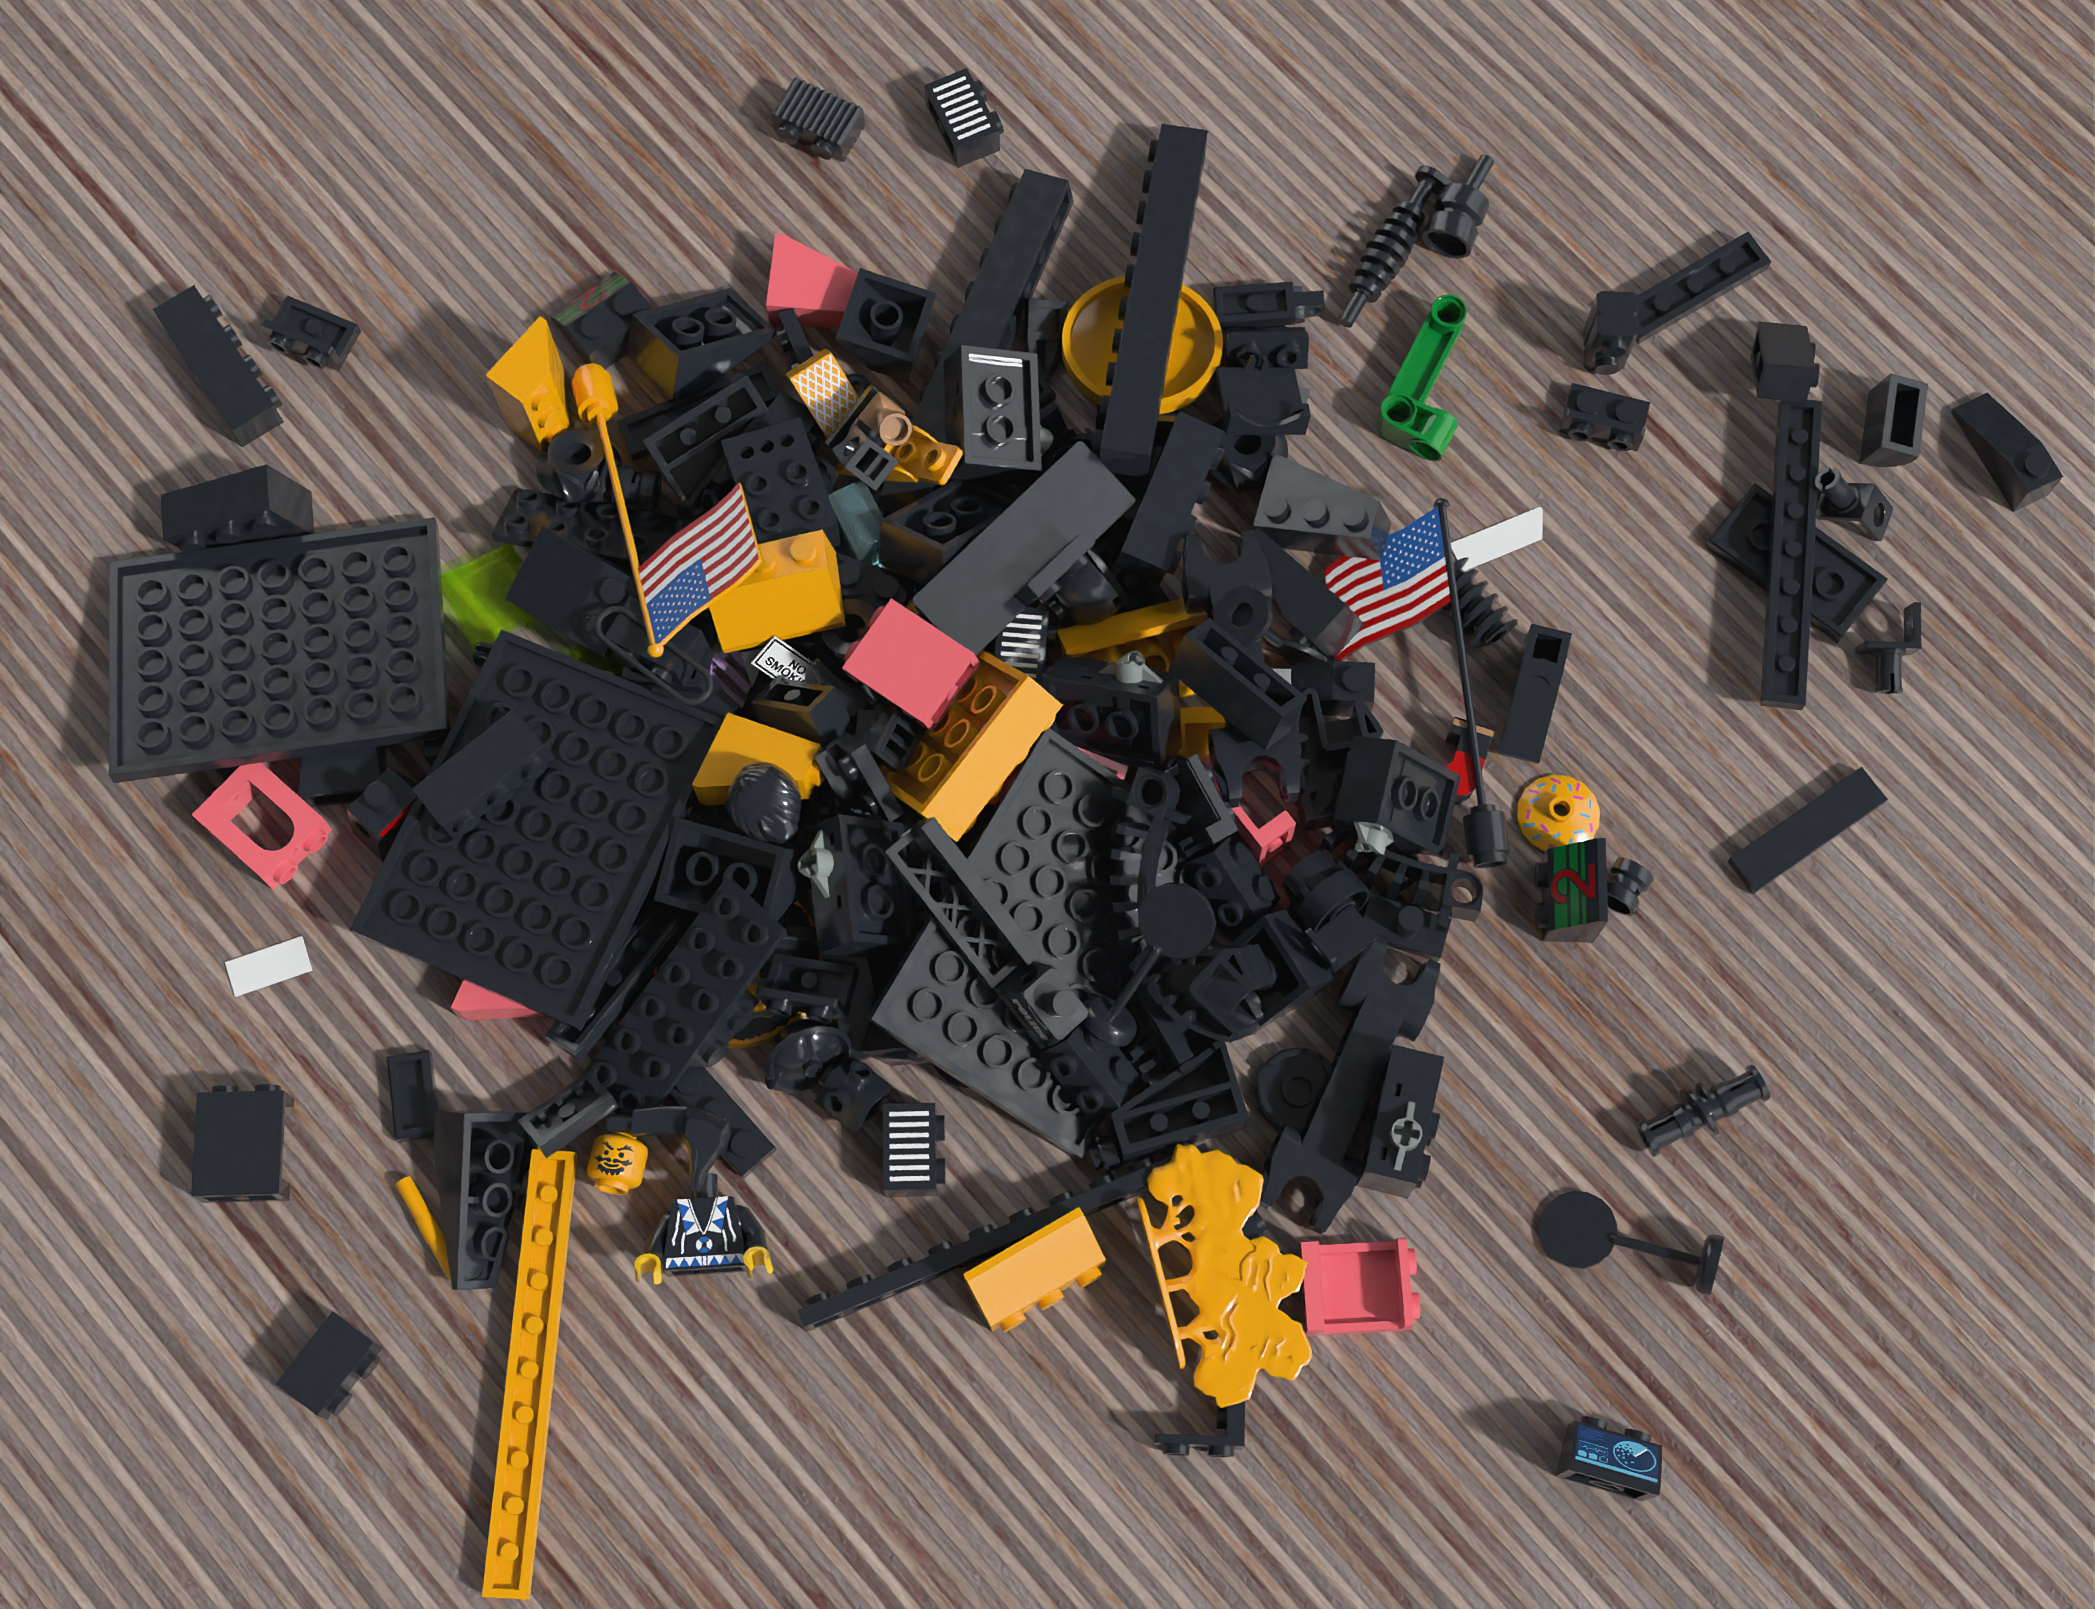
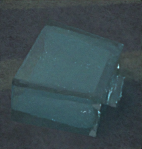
[828,480,885,568]

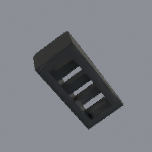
[862,702,926,774]

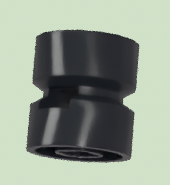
[1422,183,1489,259]

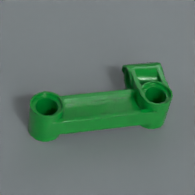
[1377,294,1467,461]

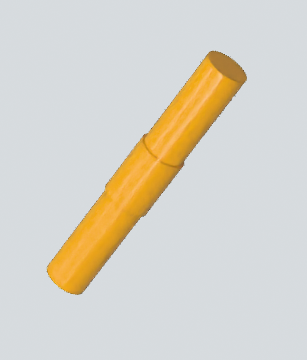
[395,1176,451,1282]

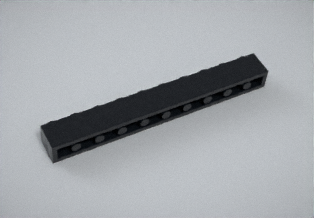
[1093,123,1208,478]
[873,169,1074,520]

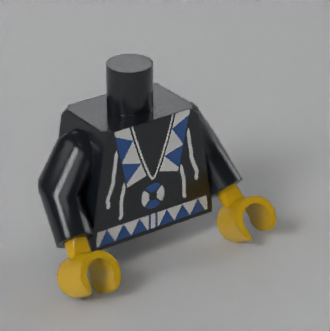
[634,1173,773,1284]

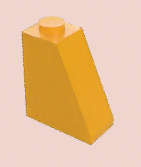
[692,713,825,805]

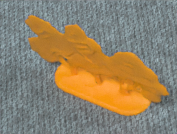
[1136,1144,1312,1408]

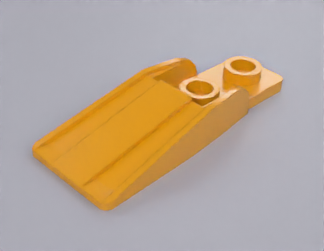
[835,425,963,485]

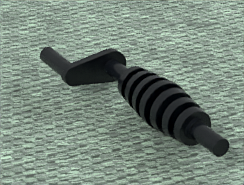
[1338,154,1494,328]

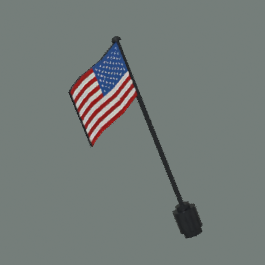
[1325,498,1510,868]

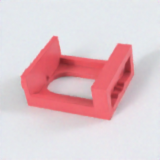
[192,763,333,890]

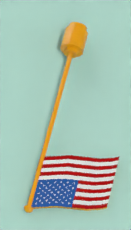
[572,363,762,658]

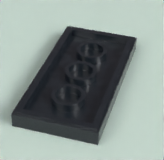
[1705,483,1888,643]

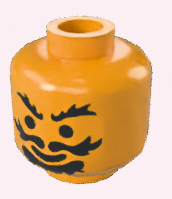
[587,1132,648,1195]

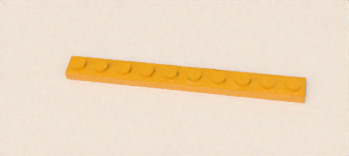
[482,1149,578,1600]

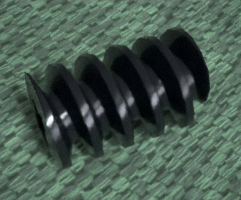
[1442,557,1518,649]

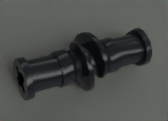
[1635,1064,1771,1157]

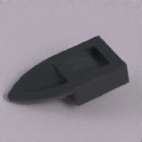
[1024,299,1068,381]

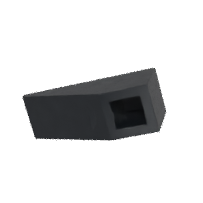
[1498,623,1572,764]

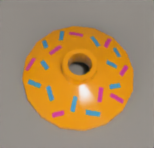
[1516,774,1600,852]

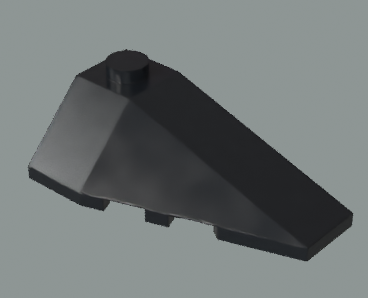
[434,1110,535,1290]

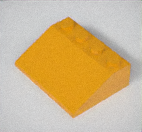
[879,650,1063,842]

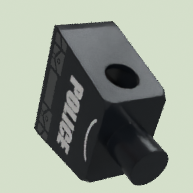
[992,961,1089,1050]

